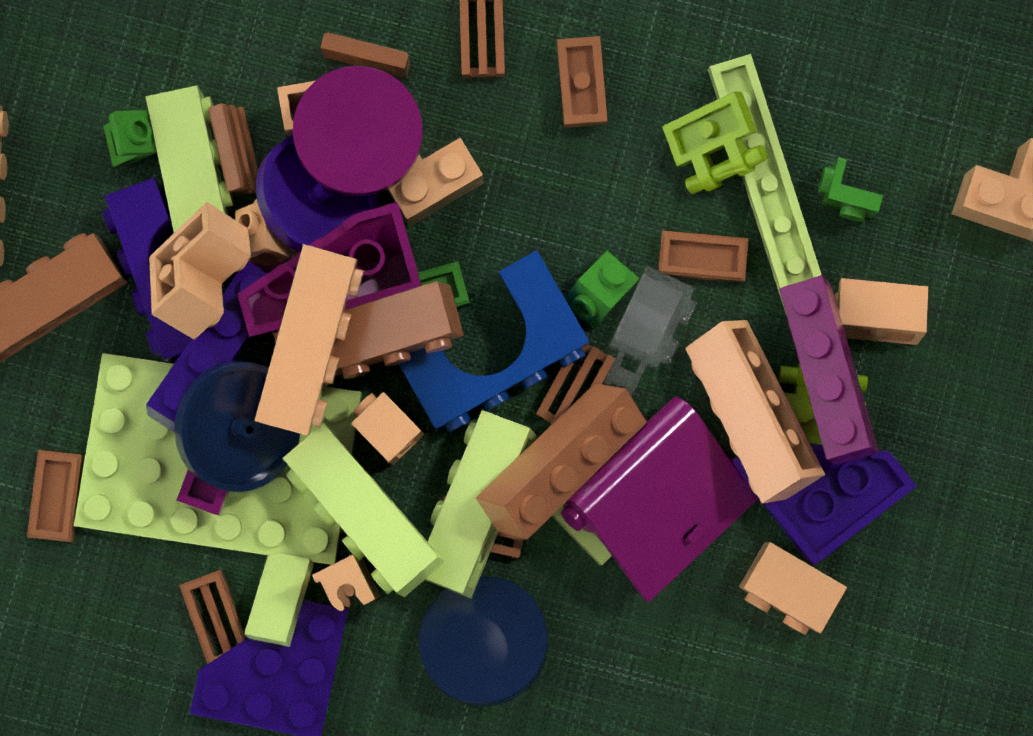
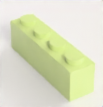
[145,86,234,233]
[425,410,537,599]
[283,423,445,597]

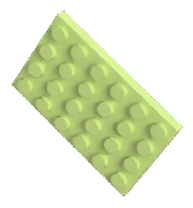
[74,353,362,565]

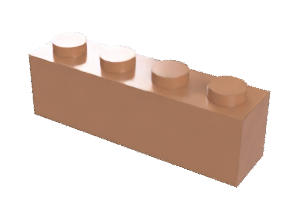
[0,233,129,363]
[273,281,464,387]
[476,383,647,540]

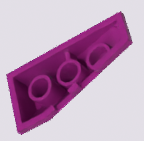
[237,202,422,337]

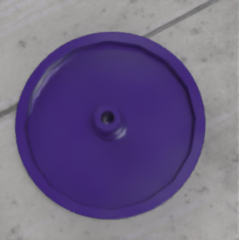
[256,135,379,253]

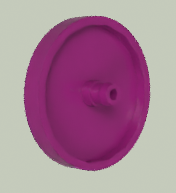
[293,66,422,196]

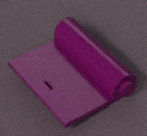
[561,397,757,602]

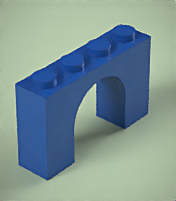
[399,250,589,433]

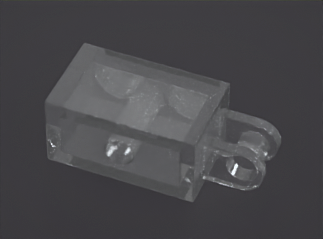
[604,266,697,396]

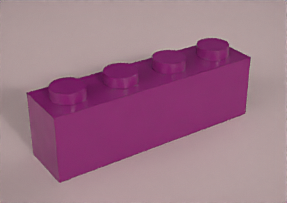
[779,275,879,465]

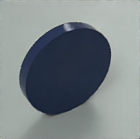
[174,361,300,492]
[419,576,549,707]

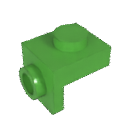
[103,110,157,167]
[818,157,883,222]
[565,250,639,328]

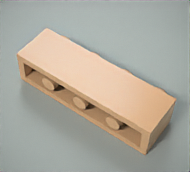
[255,244,364,436]
[685,320,825,503]

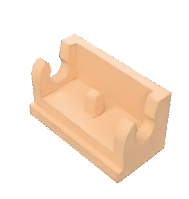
[835,278,928,345]
[312,554,381,611]

